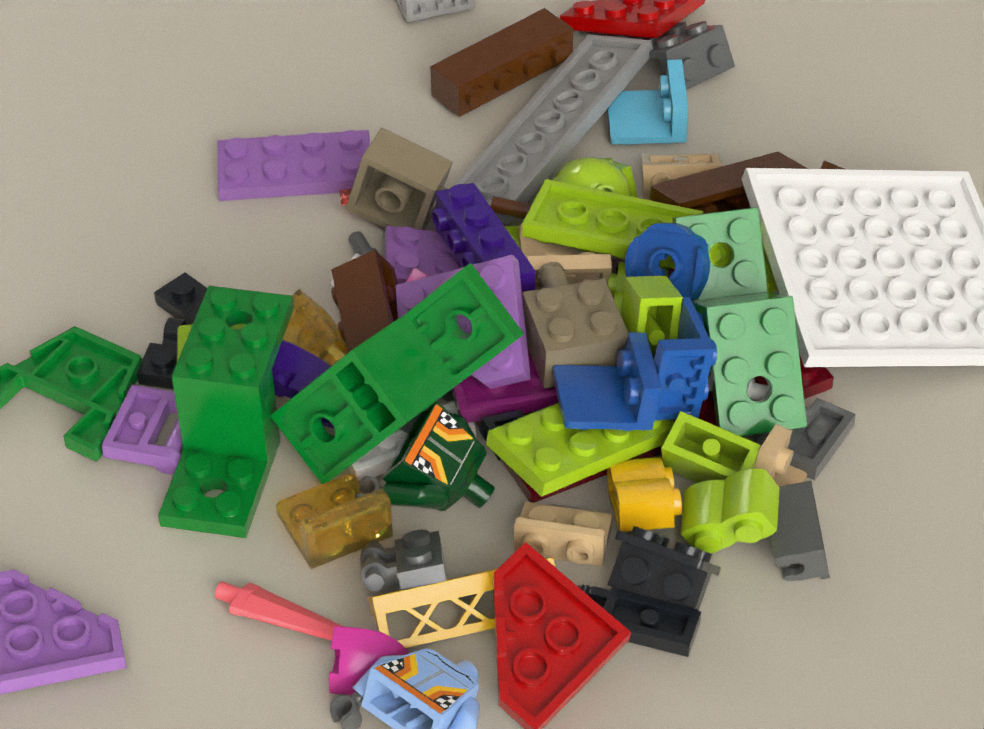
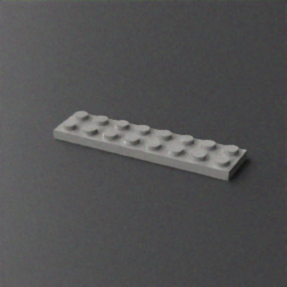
[455,34,653,224]

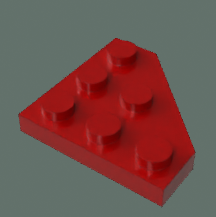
[560,0,705,39]
[493,542,631,729]

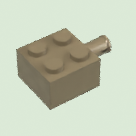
[346,127,453,230]
[522,262,628,388]

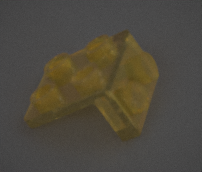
[276,474,393,569]

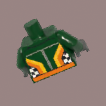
[354,401,495,512]

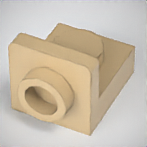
[754,424,807,486]

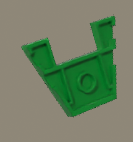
[0,326,142,462]

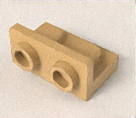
[641,154,722,200]
[514,501,613,566]

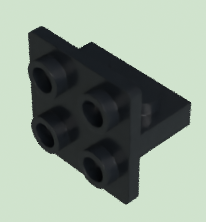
[607,526,721,609]

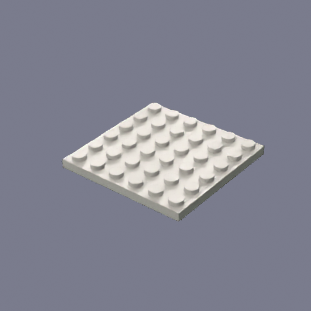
[741,168,984,367]

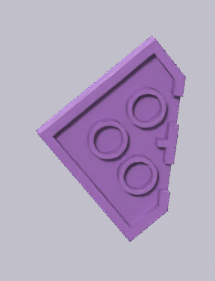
[395,255,531,389]
[0,569,127,694]

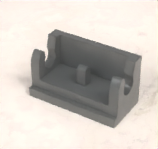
[770,481,830,581]

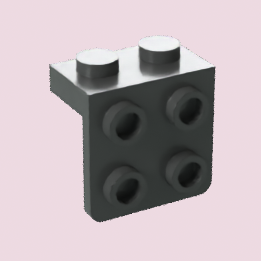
[642,21,735,90]

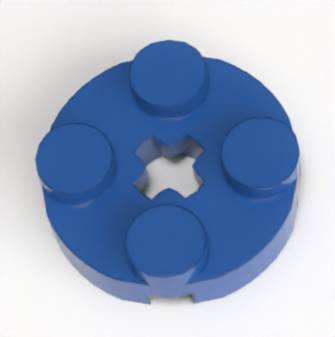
[625,223,710,302]

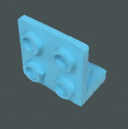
[607,59,688,145]

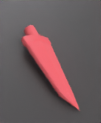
[215,581,344,641]

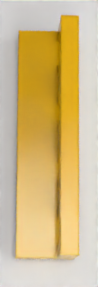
[367,558,555,648]

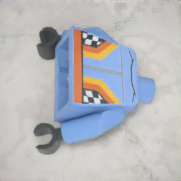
[330,648,480,729]

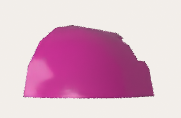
[329,626,409,695]

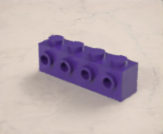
[432,183,536,292]

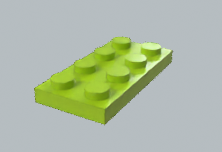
[522,179,703,269]
[486,403,675,497]

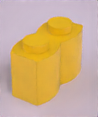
[607,457,682,532]

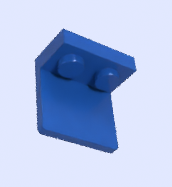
[654,297,717,421]
[552,332,662,431]

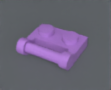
[102,385,183,474]

